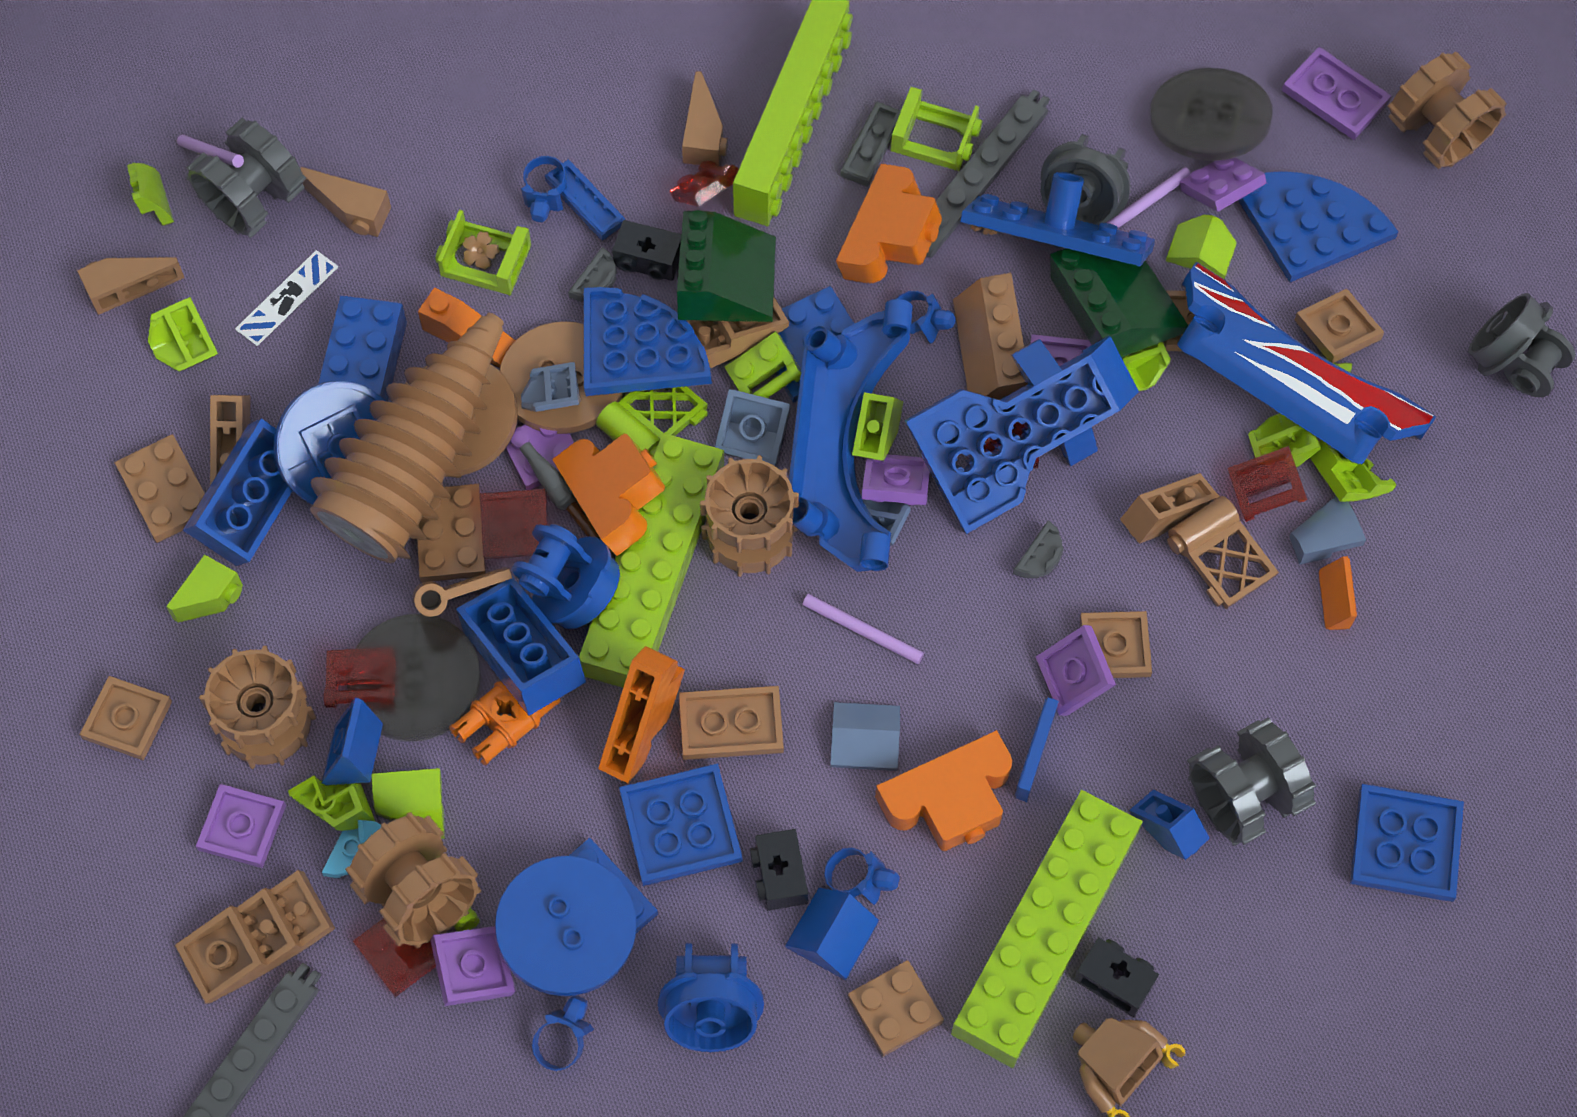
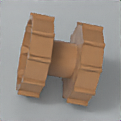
[1388,51,1507,169]
[700,455,799,577]
[199,646,316,769]
[345,812,482,948]

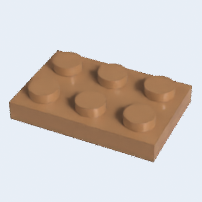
[114,434,205,543]
[417,484,486,582]
[679,686,784,760]

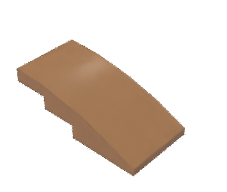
[686,298,789,368]
[175,870,336,1004]

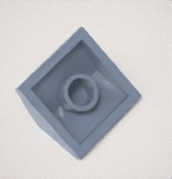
[715,389,791,466]
[830,702,900,771]

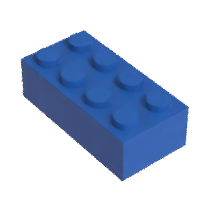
[318,295,407,402]
[183,418,292,566]
[456,576,586,716]

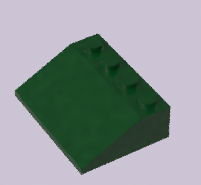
[677,210,776,322]
[1050,248,1188,357]

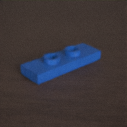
[544,159,626,241]

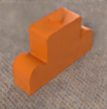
[836,164,942,283]
[552,434,665,556]
[598,646,685,783]
[875,730,1012,851]

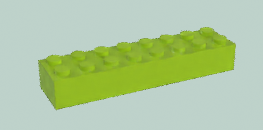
[733,0,853,226]
[579,433,725,688]
[951,789,1143,1068]

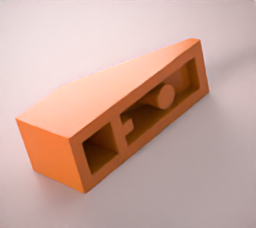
[418,287,516,368]

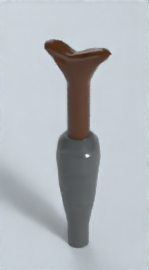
[520,442,600,539]

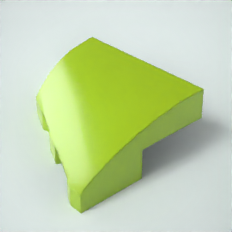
[127,163,174,226]
[1310,440,1397,502]
[372,768,445,839]
[288,776,376,831]

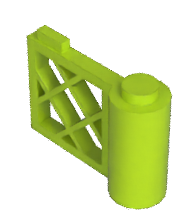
[596,386,708,457]

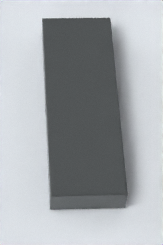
[840,101,901,187]

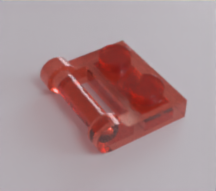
[669,161,739,206]
[1227,446,1308,522]
[324,647,395,708]

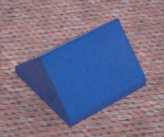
[321,697,383,785]
[785,888,879,980]

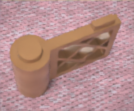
[1167,496,1279,609]
[412,567,512,617]

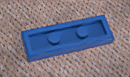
[1015,697,1059,802]

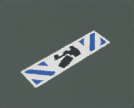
[235,250,339,346]

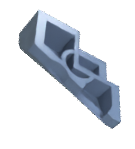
[1289,496,1366,565]

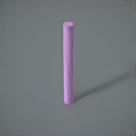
[177,135,244,167]
[1106,167,1191,228]
[802,594,924,664]

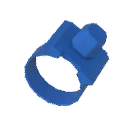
[521,156,567,222]
[895,290,956,344]
[824,847,900,905]
[532,995,594,1071]

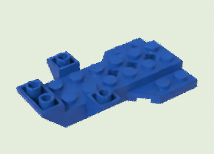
[904,336,1139,534]

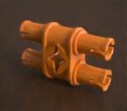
[449,681,561,765]

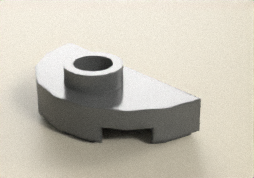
[568,247,616,301]
[1013,520,1063,578]

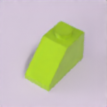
[852,392,904,461]
[166,554,243,623]

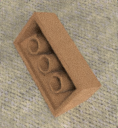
[953,272,1028,400]

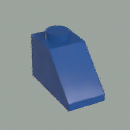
[1129,789,1210,860]

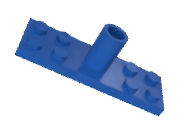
[961,172,1155,266]

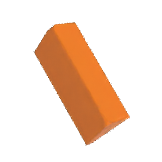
[1319,556,1357,630]

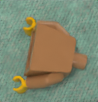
[1073,1018,1185,1117]

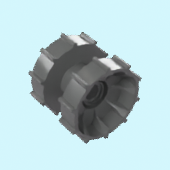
[186,117,307,238]
[1187,717,1316,846]

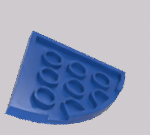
[1238,172,1398,283]
[584,287,712,396]

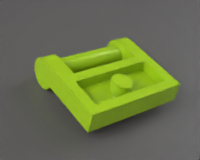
[725,331,801,398]

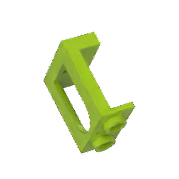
[891,87,983,171]
[435,210,531,296]

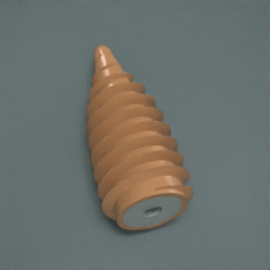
[310,313,504,563]

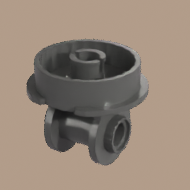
[1040,134,1131,225]
[1468,293,1576,397]

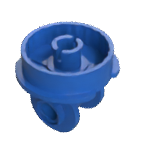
[511,524,620,629]
[658,943,764,1052]

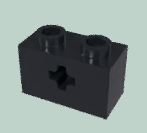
[612,220,681,281]
[750,829,808,911]
[1074,937,1159,1018]

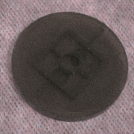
[1150,68,1272,160]
[347,614,481,741]

